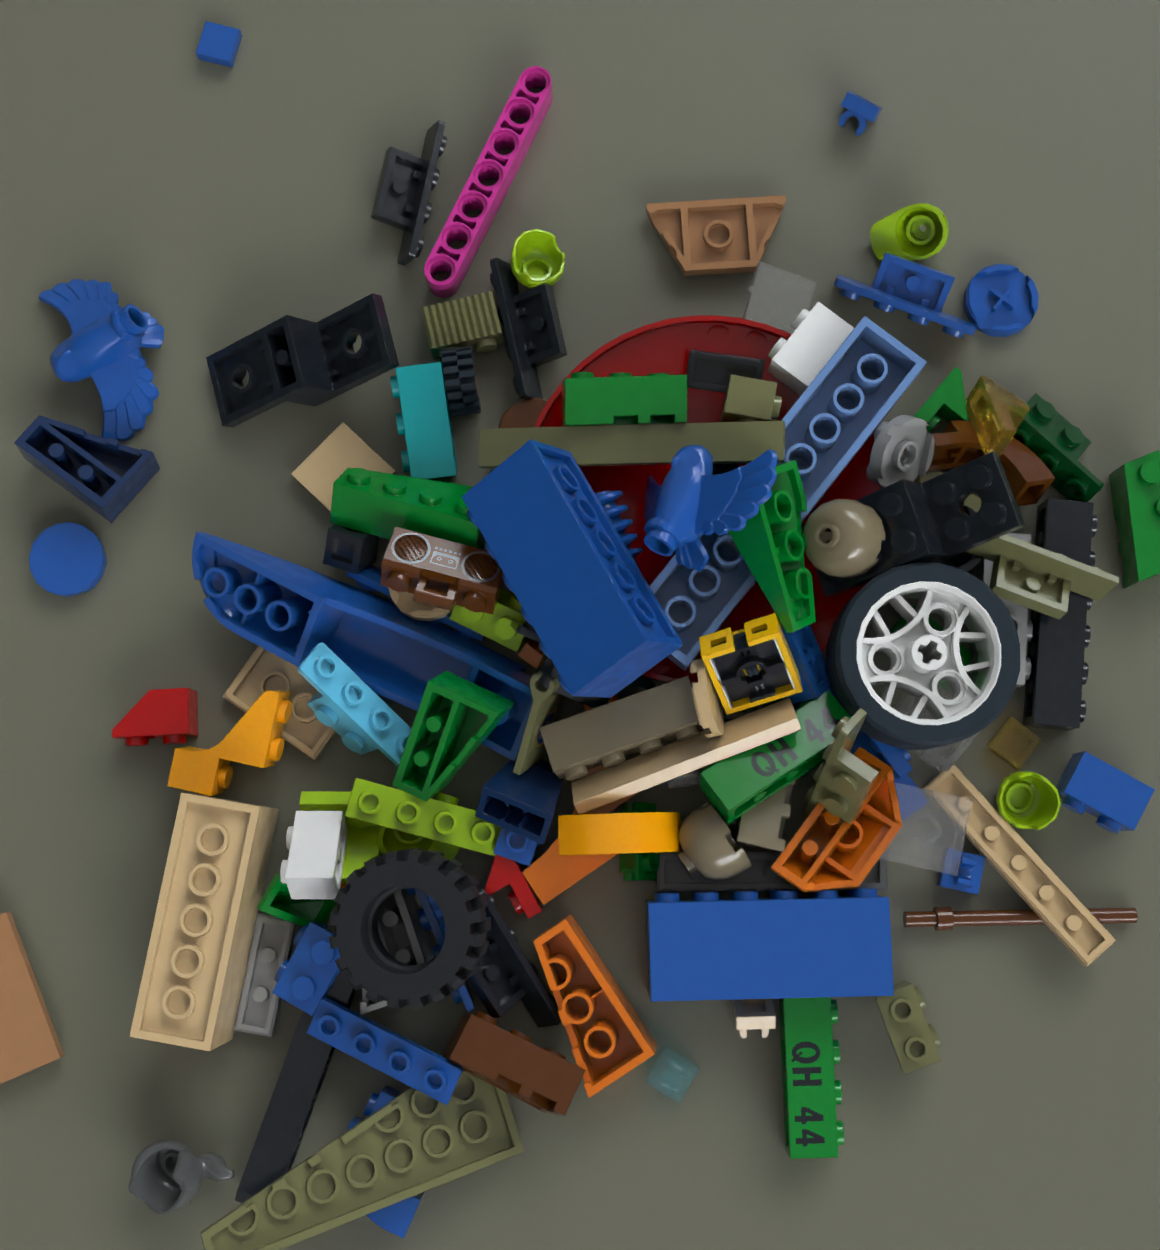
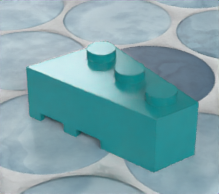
[390,362,458,479]

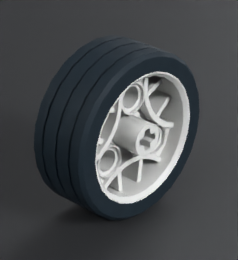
[826,562,1020,750]

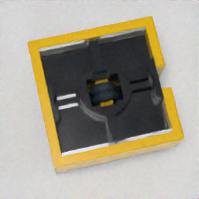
[699,613,803,715]

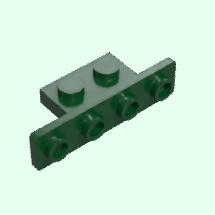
[970,386,1104,502]

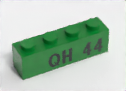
[700,690,851,825]
[779,997,844,1159]

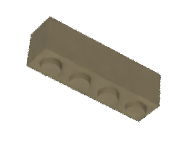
[540,676,703,781]

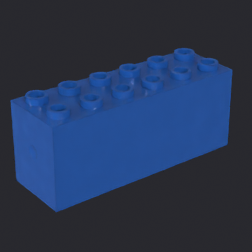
[462,439,683,698]
[645,888,894,1002]

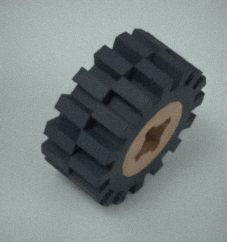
[441,346,481,417]

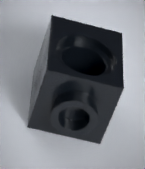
[323,524,379,574]

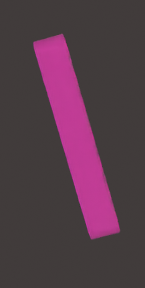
[424,66,553,298]

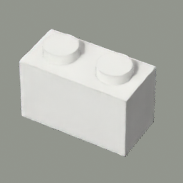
[768,301,854,396]
[280,811,348,899]

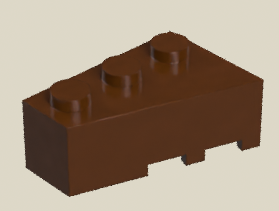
[442,1011,586,1116]

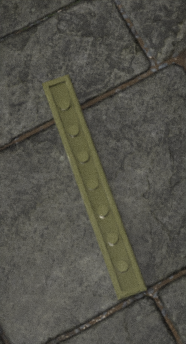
[479,421,786,469]

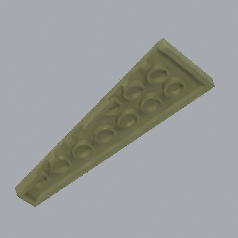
[200,1070,524,1250]

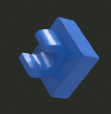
[839,91,883,136]
[937,848,985,895]

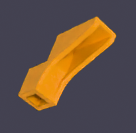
[167,690,292,796]

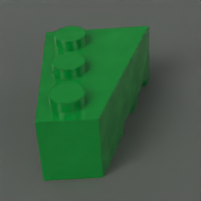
[562,372,687,427]
[1109,450,1160,589]

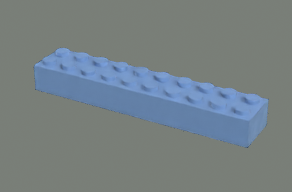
[650,316,927,672]

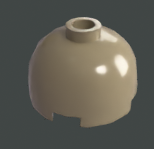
[803,499,885,578]
[677,802,752,882]

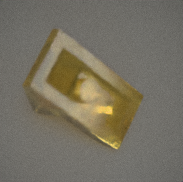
[965,376,1030,457]

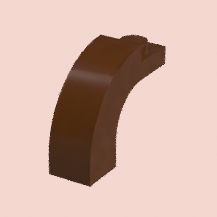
[928,420,1055,507]

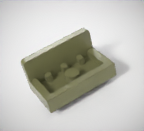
[875,980,941,1073]

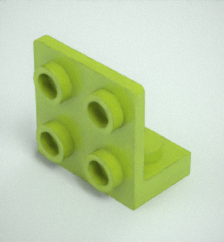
[299,791,380,883]

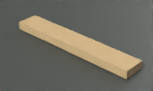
[571,698,802,814]
[923,763,1116,967]

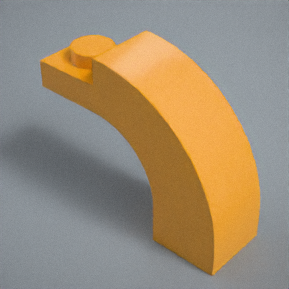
[558,812,682,856]

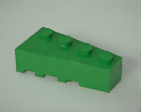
[330,467,486,549]

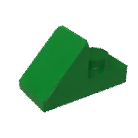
[913,367,968,433]

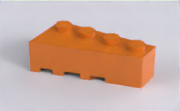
[533,914,657,1098]

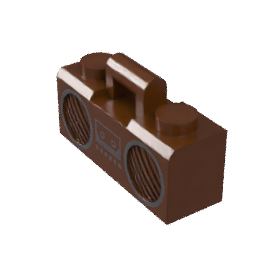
[381,527,504,615]

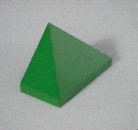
[257,873,336,927]

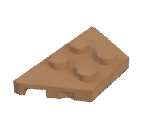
[646,195,786,276]

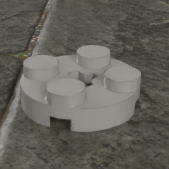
[866,415,935,488]

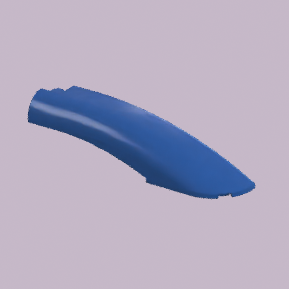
[192,532,533,761]

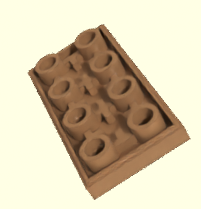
[0,911,65,1084]

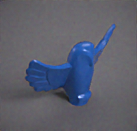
[39,279,164,442]
[644,445,778,572]

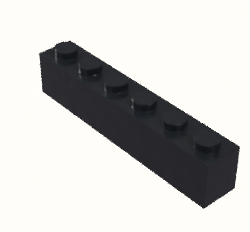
[1023,498,1098,731]

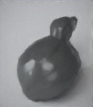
[128,1139,235,1215]

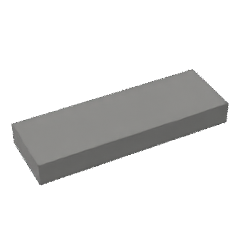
[233,913,296,1037]

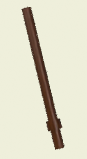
[903,907,1138,931]

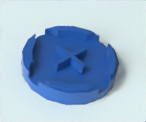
[963,264,1039,337]
[29,522,107,597]

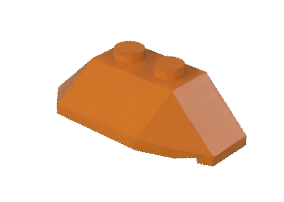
[771,747,902,892]

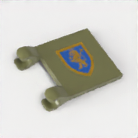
[513,671,564,775]

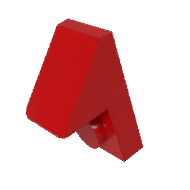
[485,855,543,919]

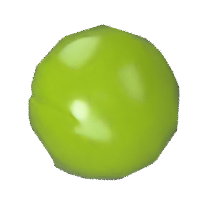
[510,229,565,289]
[995,771,1061,830]

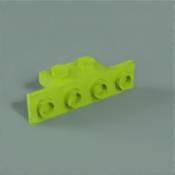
[344,778,502,856]

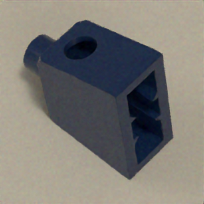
[475,760,563,845]

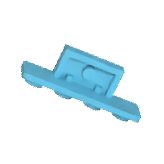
[297,642,412,767]

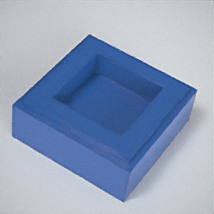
[196,21,242,67]

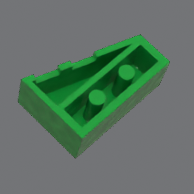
[392,671,515,802]

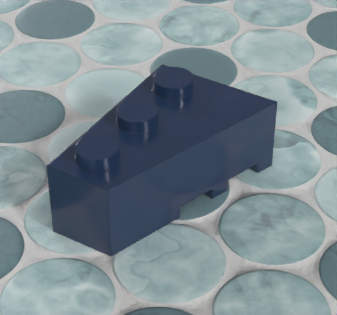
[14,415,160,523]

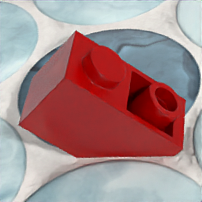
[112,688,198,746]

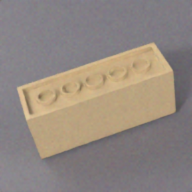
[129,793,279,1051]

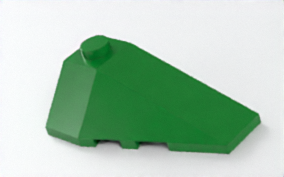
[728,460,816,633]

